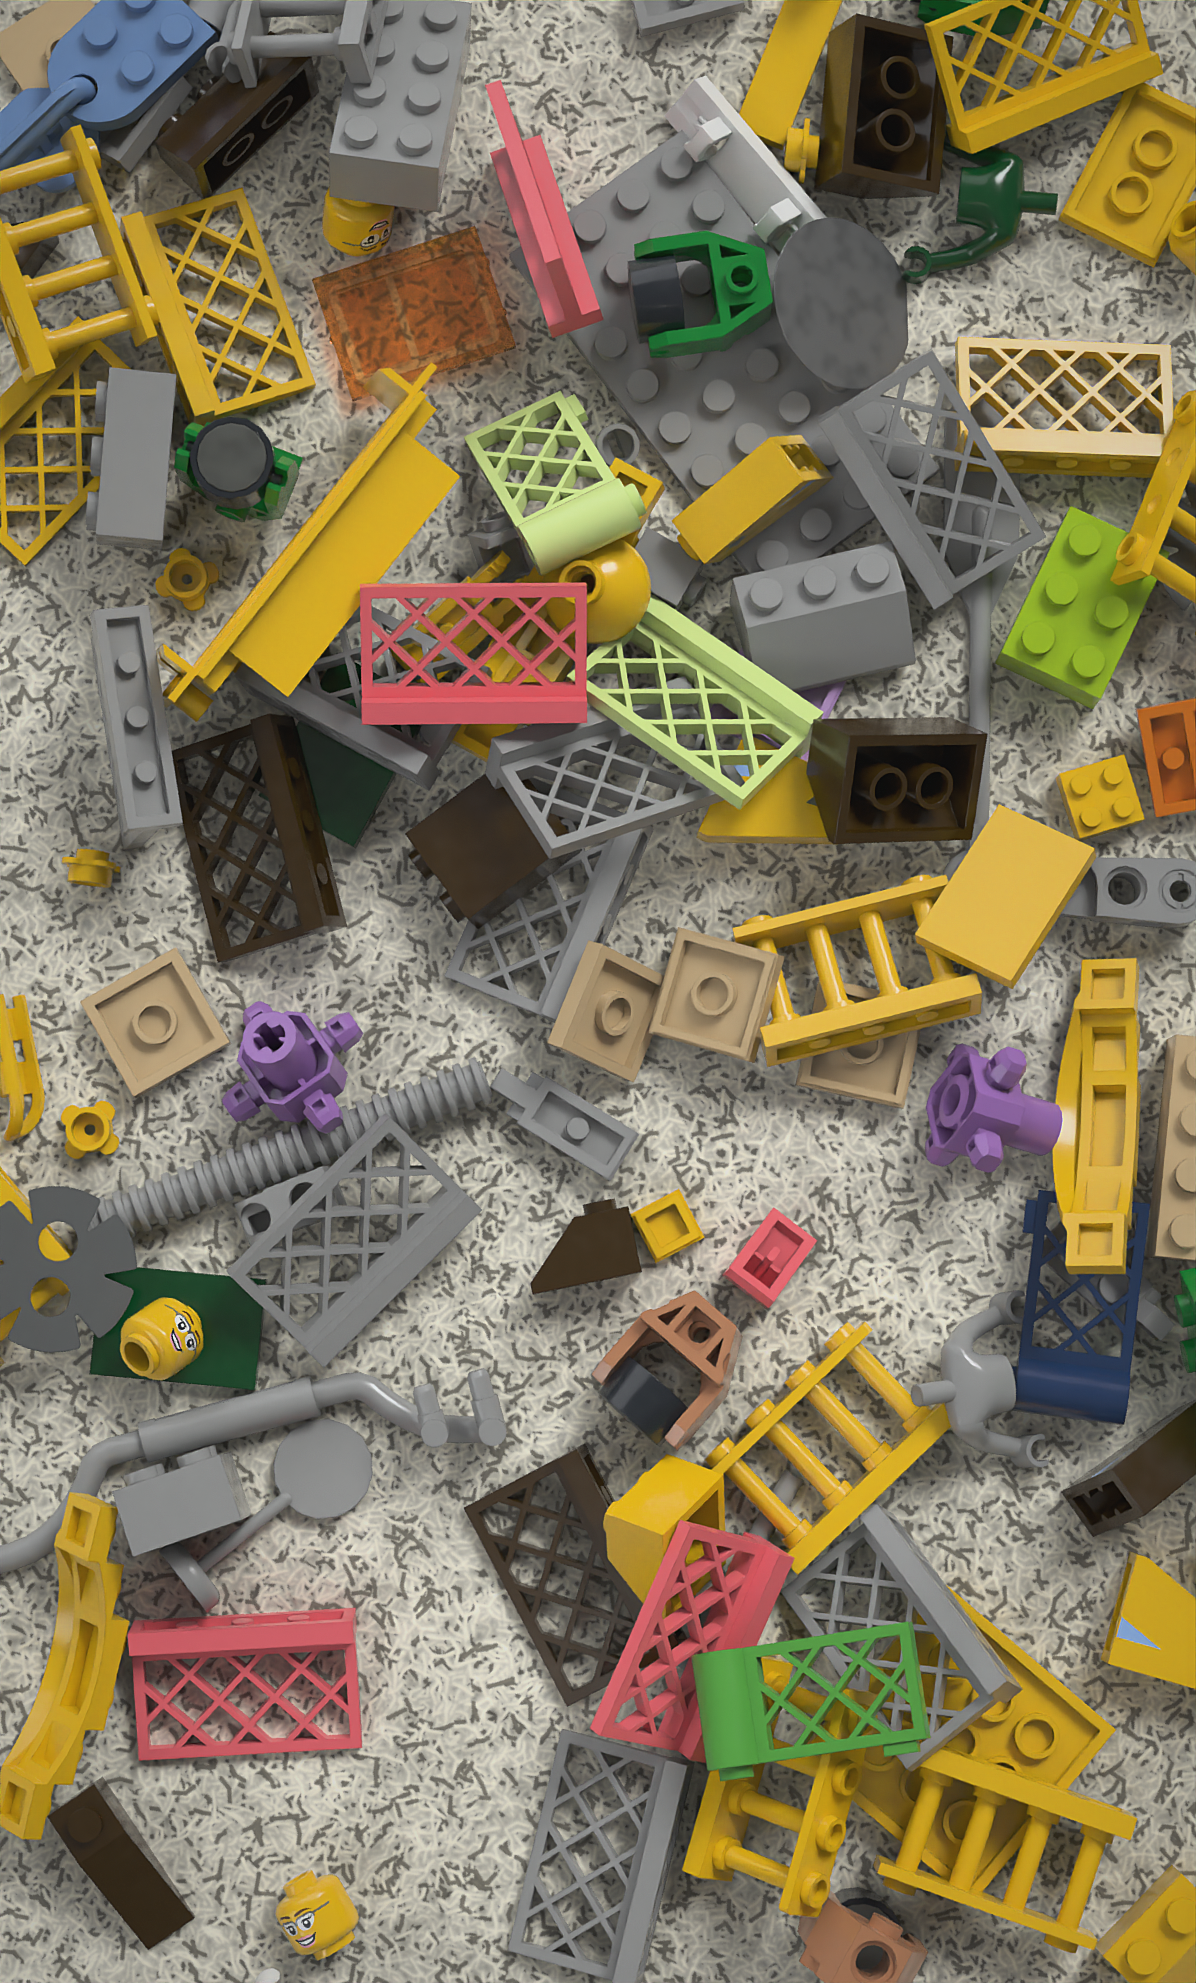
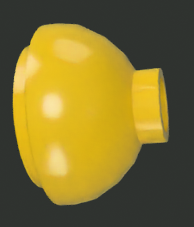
[542,539,651,644]

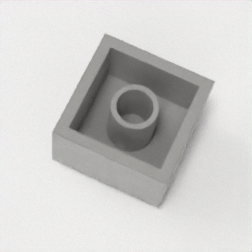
[112,1445,252,1557]

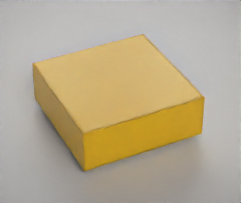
[630,1189,705,1263]

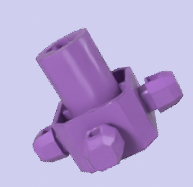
[221,1001,363,1134]
[925,1043,1063,1173]

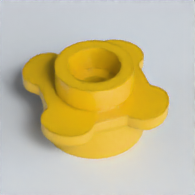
[783,118,819,184]
[155,548,219,611]
[62,849,121,888]
[61,1101,120,1159]

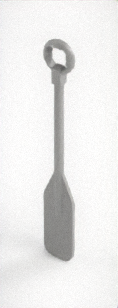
[942,399,1020,882]

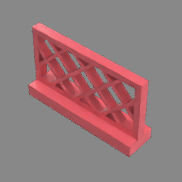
[485,80,604,338]
[360,583,587,725]
[590,1520,795,1763]
[128,1608,363,1761]

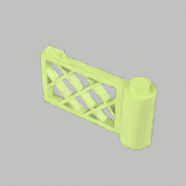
[464,391,647,576]

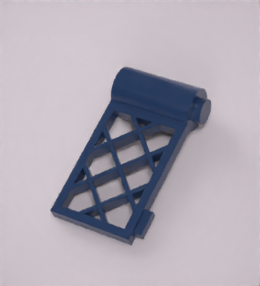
[1011,1190,1150,1425]

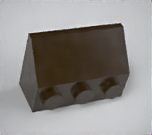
[814,13,954,199]
[155,31,319,199]
[806,717,988,844]

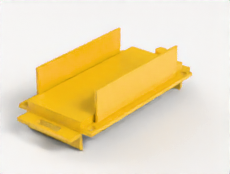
[156,362,461,722]

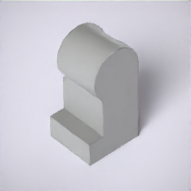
[235,1166,347,1246]

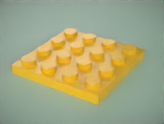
[807,1585,1116,1892]

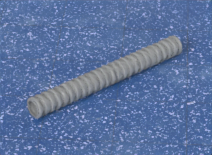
[87,1057,493,1238]

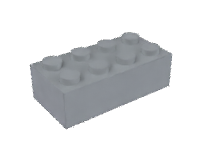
[329,0,472,212]

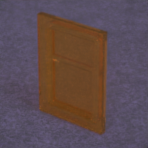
[312,226,516,402]

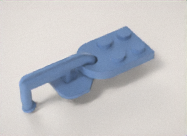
[0,0,219,193]

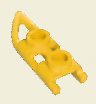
[0,994,45,1141]

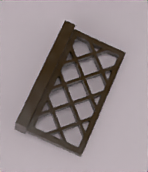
[172,713,347,963]
[464,1443,687,1707]

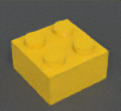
[1055,754,1145,841]

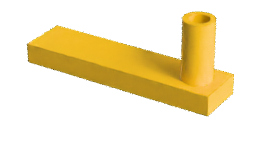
[739,0,843,151]

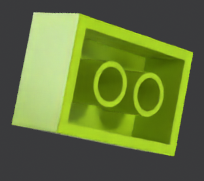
[995,506,1170,709]

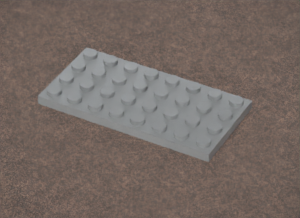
[509,130,940,575]

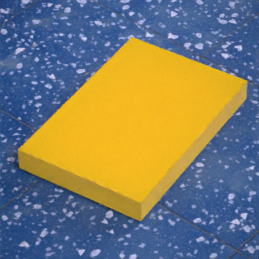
[1058,82,1196,268]
[915,804,1096,989]

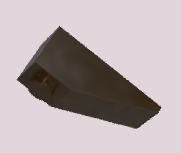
[47,1776,195,1950]

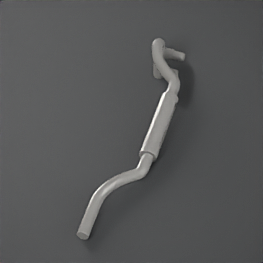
[0,1368,507,1574]

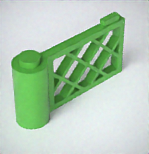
[691,1621,931,1781]

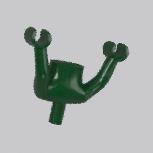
[902,126,1058,284]

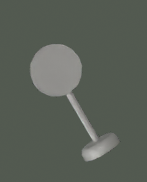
[159,1419,373,1612]

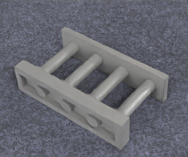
[227,0,389,88]

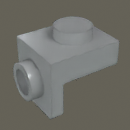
[467,511,534,583]

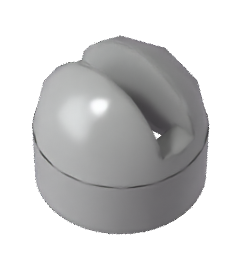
[595,423,640,467]

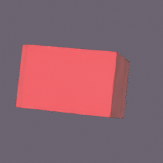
[722,1207,817,1309]

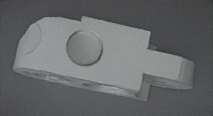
[1060,857,1196,929]

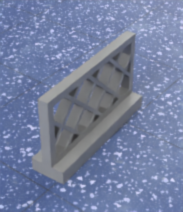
[818,348,1046,610]
[90,605,183,851]
[234,606,493,791]
[485,676,745,859]
[445,777,654,1023]
[226,1113,482,1367]
[780,1504,1023,1772]
[507,1729,695,1983]

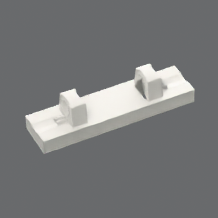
[664,76,827,253]

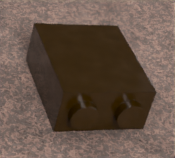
[405,774,582,929]

